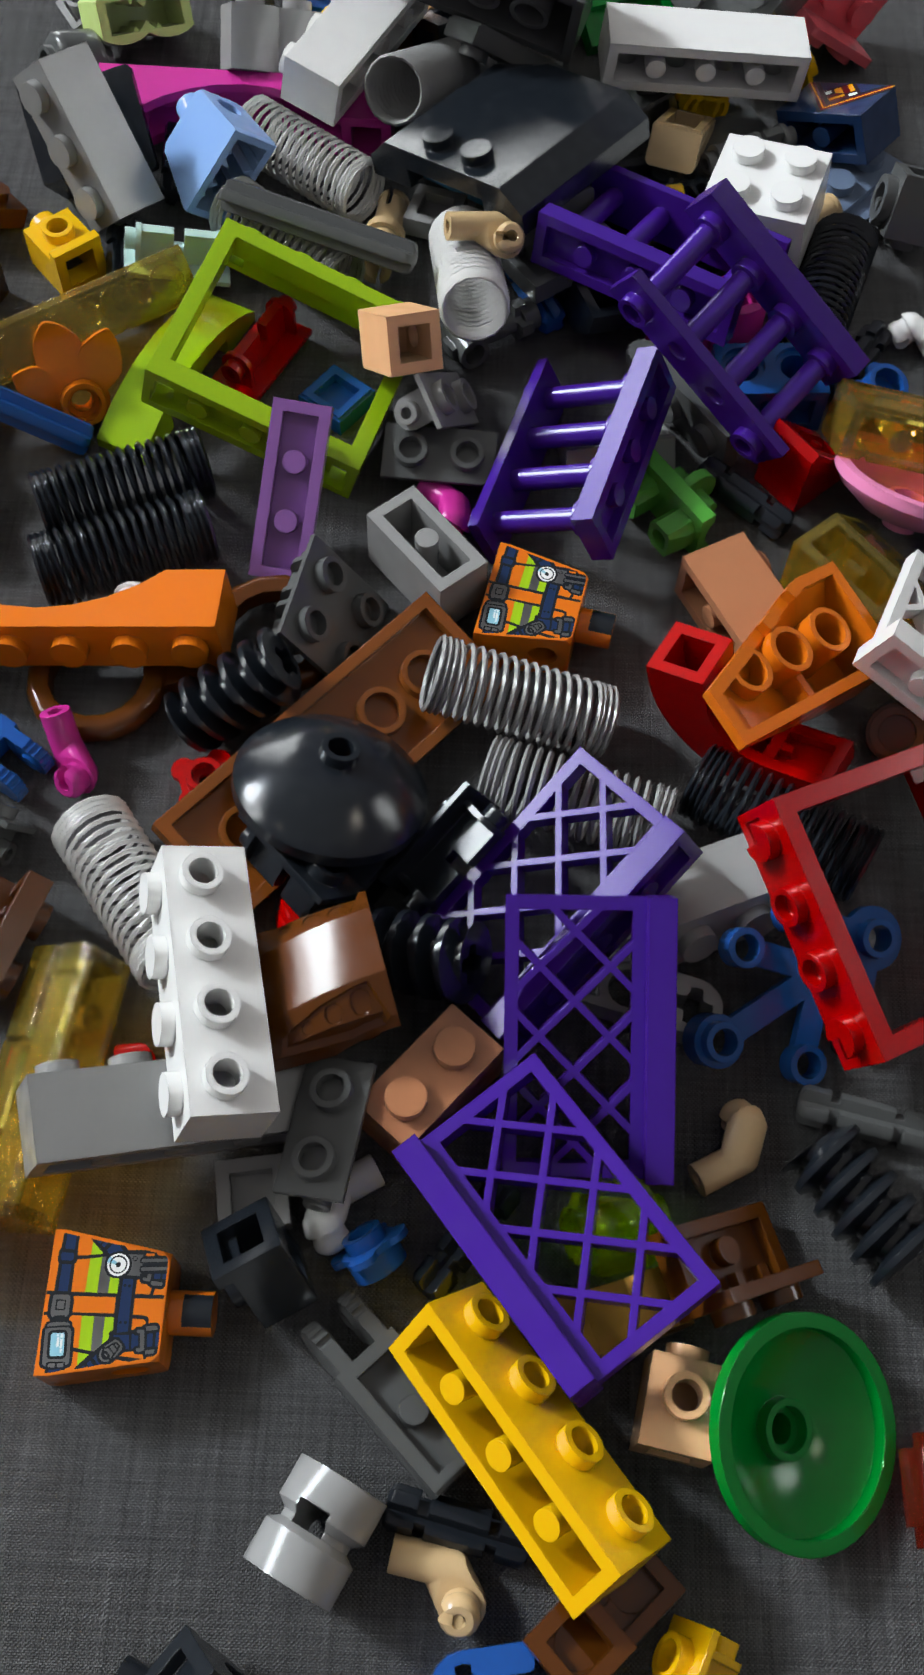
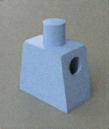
[165,89,277,224]

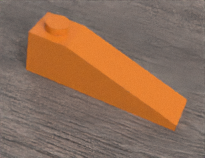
[702,561,878,751]

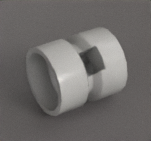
[243,1453,387,1612]

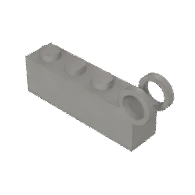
[16,1051,306,1179]

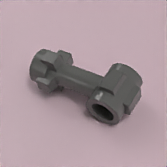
[441,297,542,369]

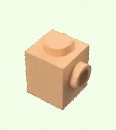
[357,302,443,378]
[629,1342,722,1468]

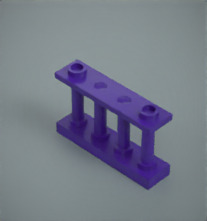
[531,165,792,347]
[609,178,871,464]
[467,346,676,564]

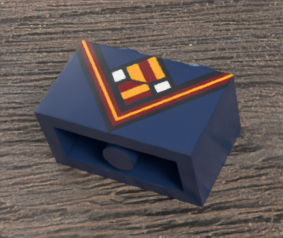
[776,82,900,165]

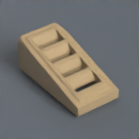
[645,107,716,174]

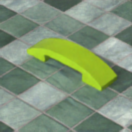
[97,294,255,465]

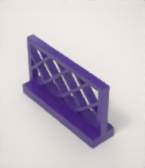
[432,747,703,1048]
[502,894,678,1185]
[391,1053,721,1408]

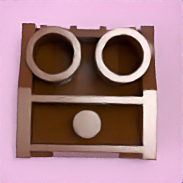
[256,891,401,1072]

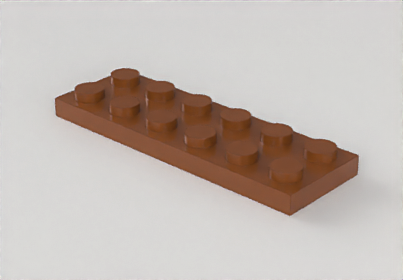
[151,592,502,911]

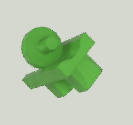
[628,449,717,557]

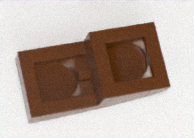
[521,1555,686,1675]

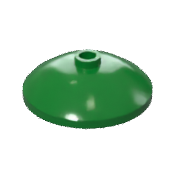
[709,1311,896,1559]

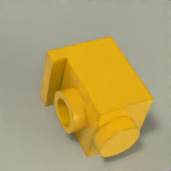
[23,207,106,299]

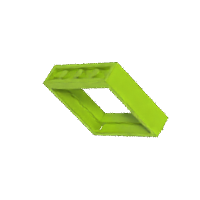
[141,217,405,499]

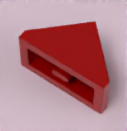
[754,418,841,513]

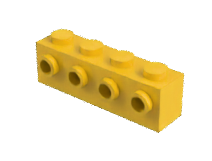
[388,1282,672,1620]

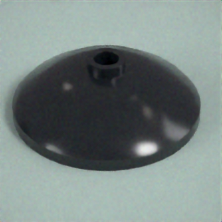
[231,714,428,867]

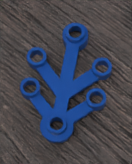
[682,905,902,1085]

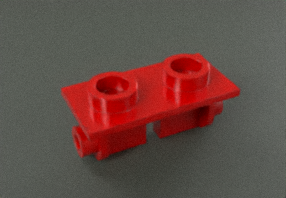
[212,295,312,401]

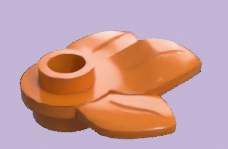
[12,321,122,426]

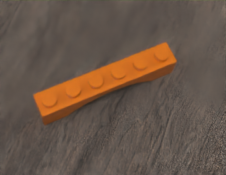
[0,569,238,668]

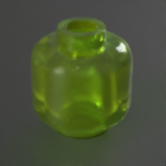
[559,1175,671,1277]

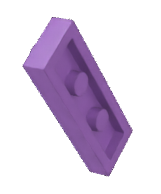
[248,396,334,577]

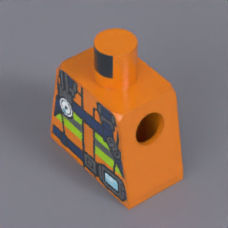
[473,542,617,673]
[33,1229,218,1386]

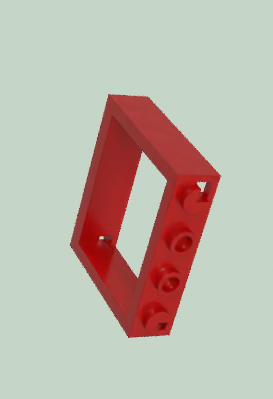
[737,743,924,1071]

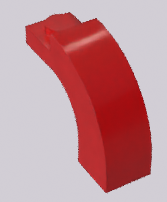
[646,621,854,796]

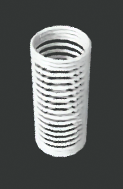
[242,94,385,222]
[428,205,510,341]
[51,794,159,991]

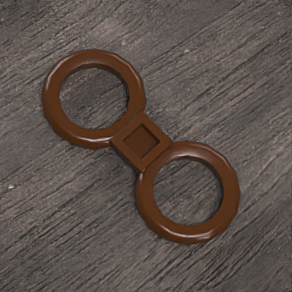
[27,575,325,743]

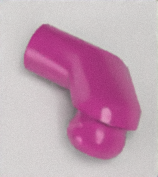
[417,481,471,535]
[39,704,99,798]

